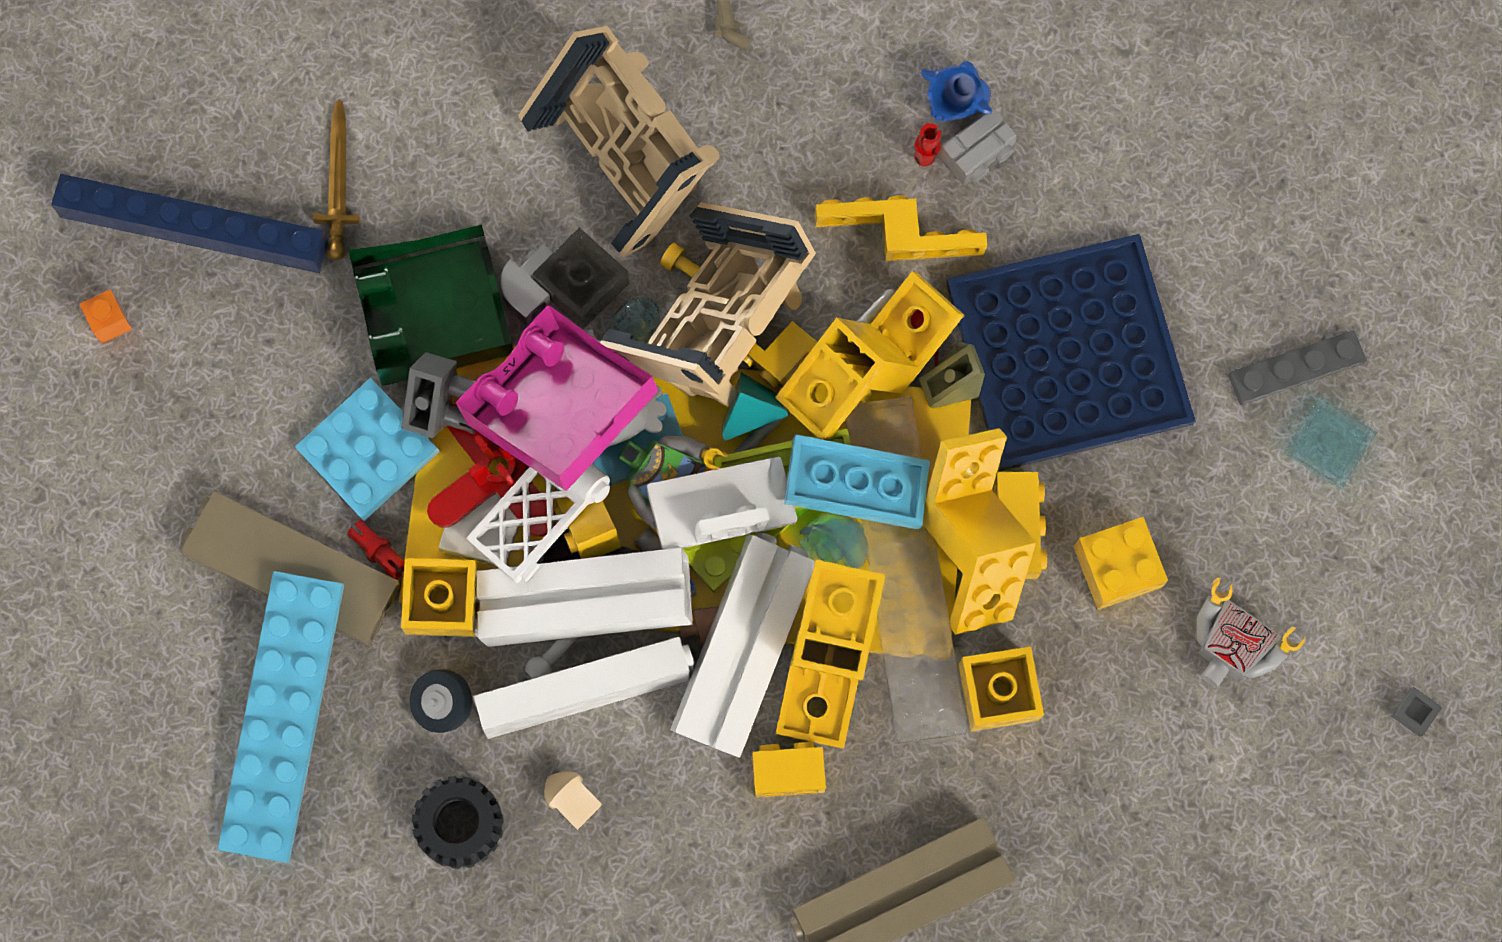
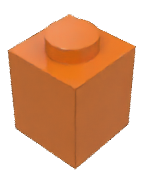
[79,289,132,344]

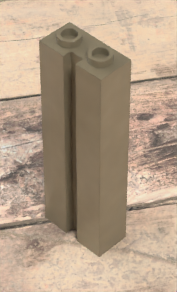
[180,491,401,648]
[789,816,1016,942]

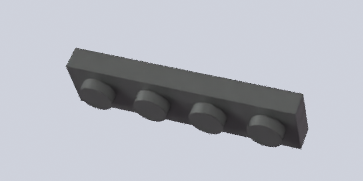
[1228,330,1367,406]

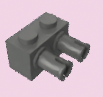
[401,352,476,438]

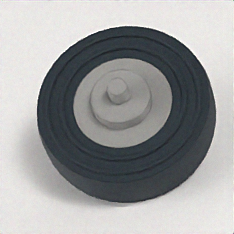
[410,669,472,733]

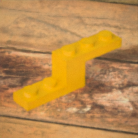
[815,195,987,261]
[742,321,872,403]

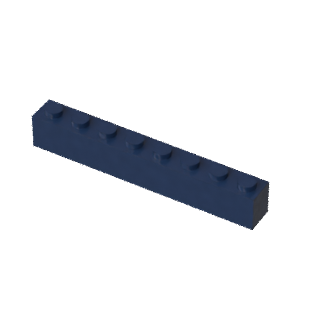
[51,174,328,274]

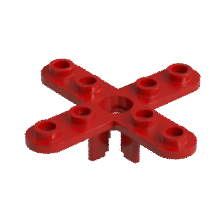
[427,404,557,537]

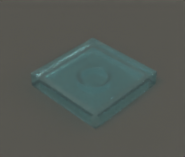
[1283,396,1377,490]

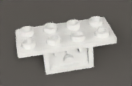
[646,457,797,550]

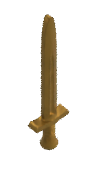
[313,99,360,261]

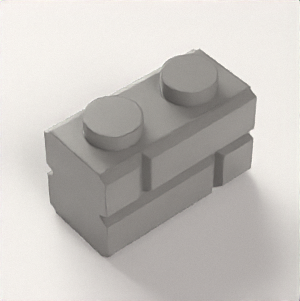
[938,108,1017,185]

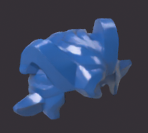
[921,61,992,122]

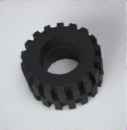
[411,776,504,869]

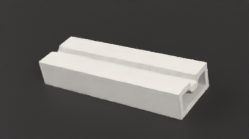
[670,532,815,758]
[474,548,692,647]
[474,637,694,739]

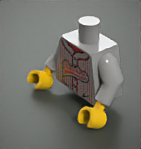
[1196,578,1306,688]

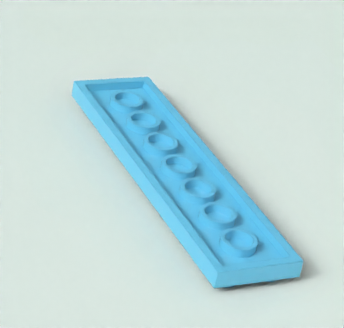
[218,571,345,863]

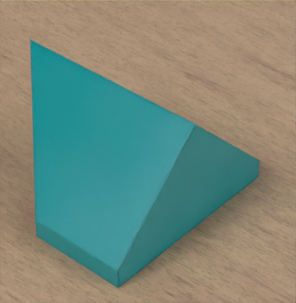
[722,372,788,441]

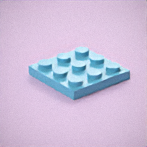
[295,378,440,521]

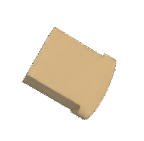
[544,772,602,830]

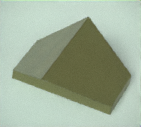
[919,341,985,408]

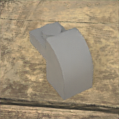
[501,244,555,327]

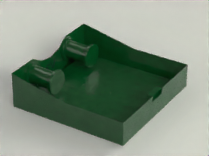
[348,225,513,386]

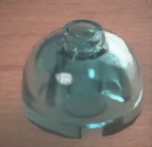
[800,513,869,569]

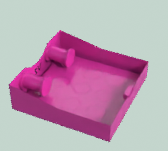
[456,305,658,491]

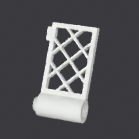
[466,463,610,584]

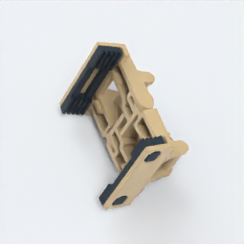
[518,26,720,258]
[600,202,816,406]

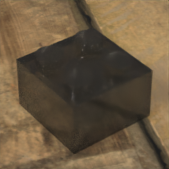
[532,227,629,330]

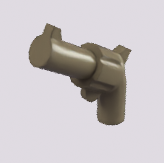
[713,0,750,50]

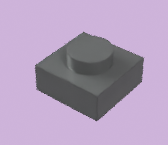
[1391,687,1442,737]

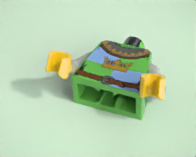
[618,436,727,534]

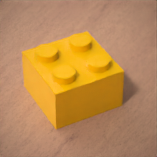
[1073,517,1168,610]
[401,558,479,637]
[958,646,1044,732]

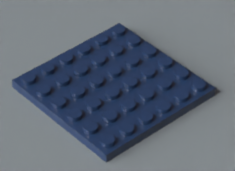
[946,234,1196,471]

